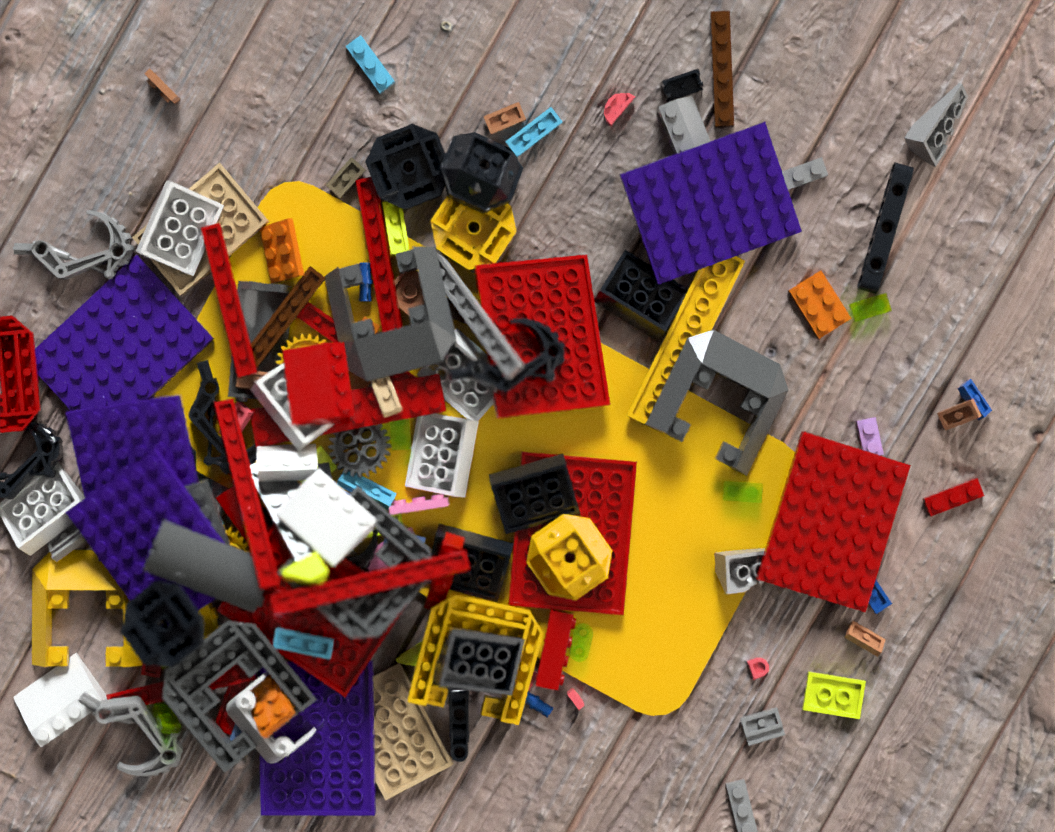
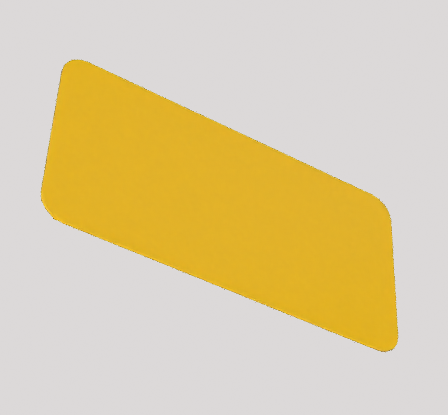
[154,181,795,716]

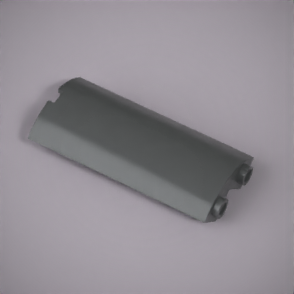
[228,281,293,402]
[143,520,265,613]

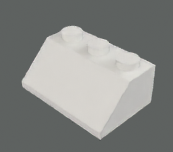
[257,444,317,482]

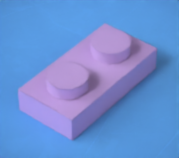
[856,417,884,455]

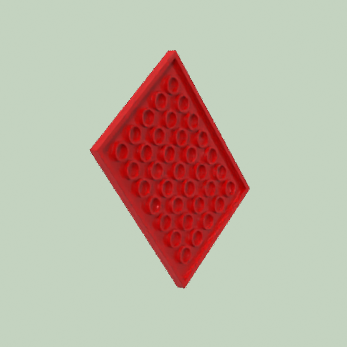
[474,254,611,419]
[756,431,911,613]
[509,452,637,615]
[217,523,406,697]

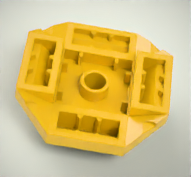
[431,196,517,270]
[527,514,612,600]

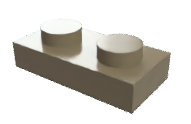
[326,157,366,199]

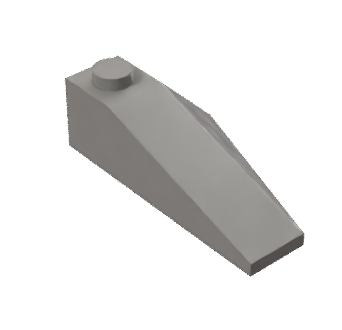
[904,83,968,167]
[715,548,765,594]

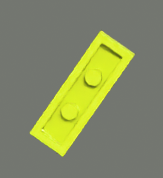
[382,202,410,258]

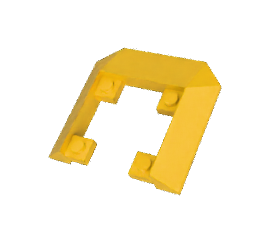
[32,550,143,668]
[407,594,543,725]

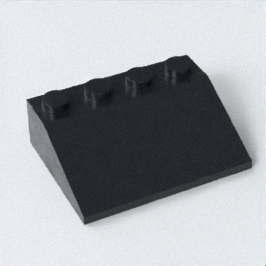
[594,250,688,341]
[489,454,580,534]
[427,523,513,603]
[432,628,525,695]

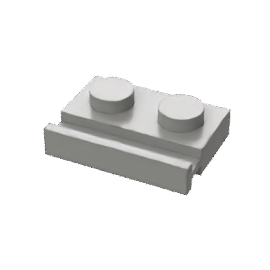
[47,523,86,562]
[740,707,785,746]

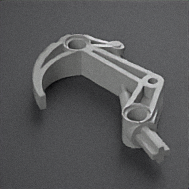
[13,210,135,280]
[78,692,183,777]

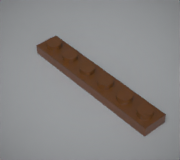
[710,11,734,127]
[251,266,326,368]

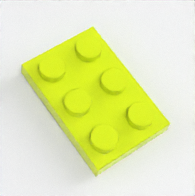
[802,671,866,719]

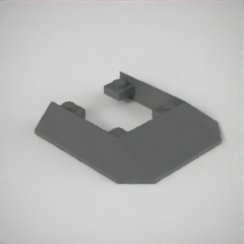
[324,247,457,382]
[645,330,788,476]
[278,486,431,638]
[163,621,317,773]

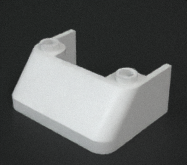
[226,671,316,763]

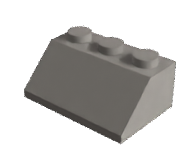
[657,96,710,154]

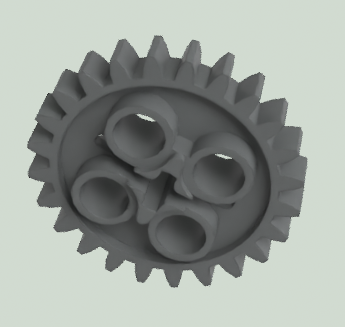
[328,424,392,478]

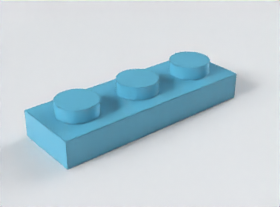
[346,35,395,94]
[505,107,563,158]
[337,471,397,511]
[273,627,334,659]

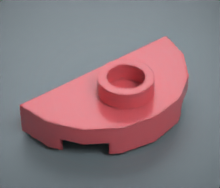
[604,93,635,127]

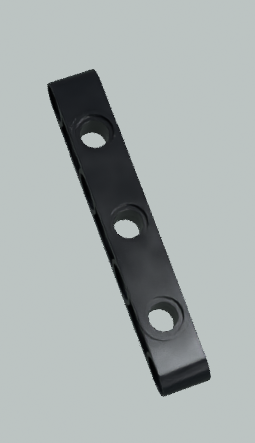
[857,162,914,294]
[449,687,469,762]

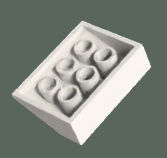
[136,180,224,276]
[417,328,494,421]
[251,364,334,451]
[405,414,479,497]
[0,462,85,556]
[275,469,376,567]
[13,653,107,747]

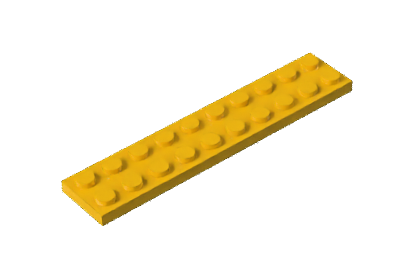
[627,256,745,433]

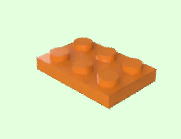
[260,218,304,284]
[788,270,852,339]
[250,674,295,739]

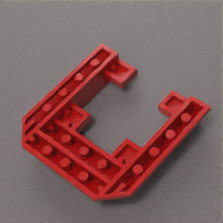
[0,315,41,433]

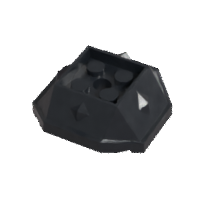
[365,124,445,210]
[439,132,524,214]
[121,580,204,667]

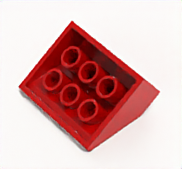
[282,342,354,426]

